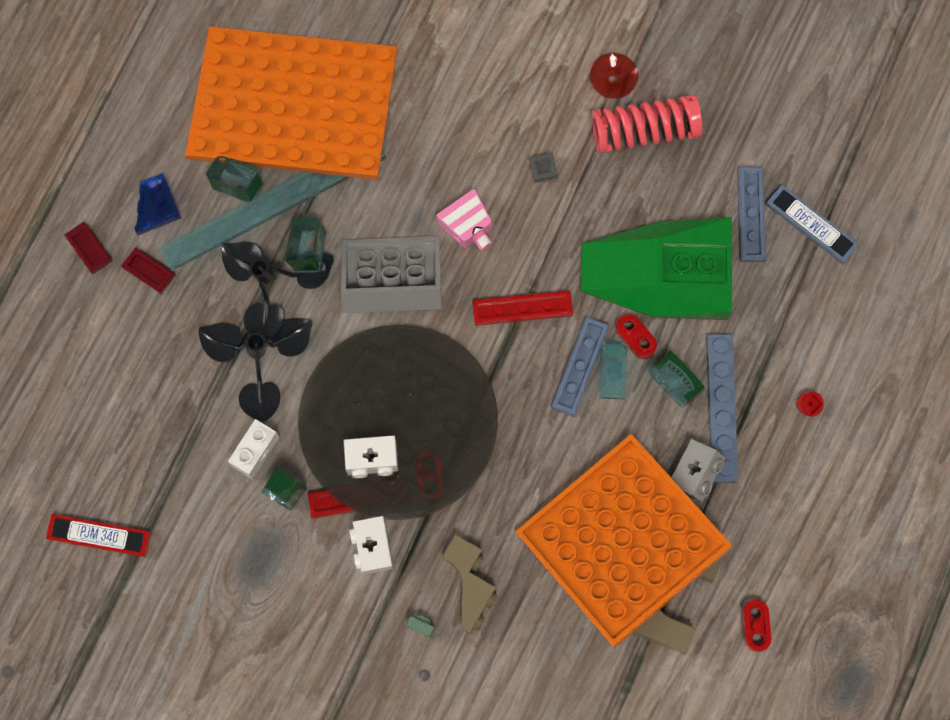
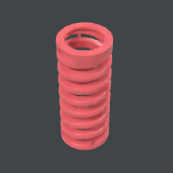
[592,94,702,153]

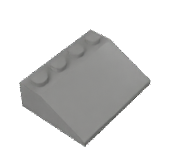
[341,236,442,313]

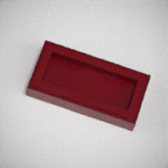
[64,222,112,275]
[121,247,176,295]

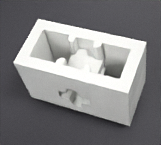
[228,419,280,479]
[344,436,398,478]
[349,516,393,575]

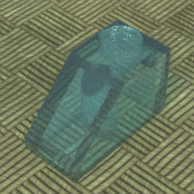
[600,341,628,400]

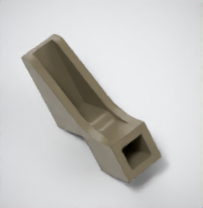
[442,535,497,634]

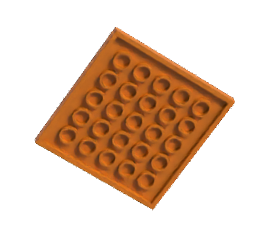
[515,434,733,648]

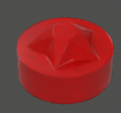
[797,391,824,417]

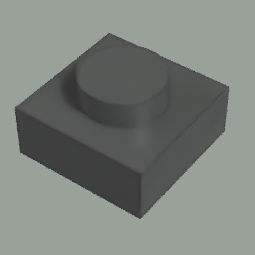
[529,152,558,183]

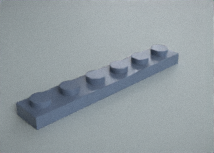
[707,334,738,483]

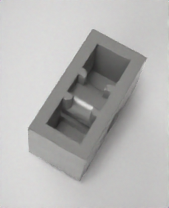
[671,439,726,502]

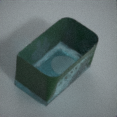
[206,156,264,204]
[285,217,327,273]
[649,351,705,408]
[262,467,307,511]

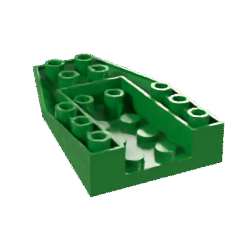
[581,217,732,320]

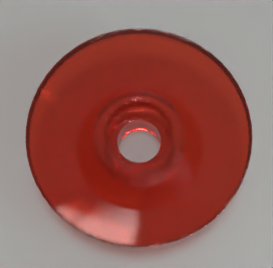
[590,53,638,99]

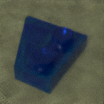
[135,173,181,235]

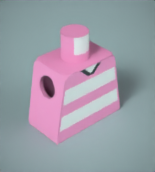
[436,189,493,252]

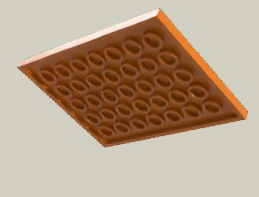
[185,26,397,180]

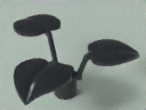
[222,242,334,340]
[198,318,312,423]

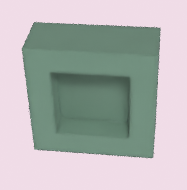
[406,615,434,638]

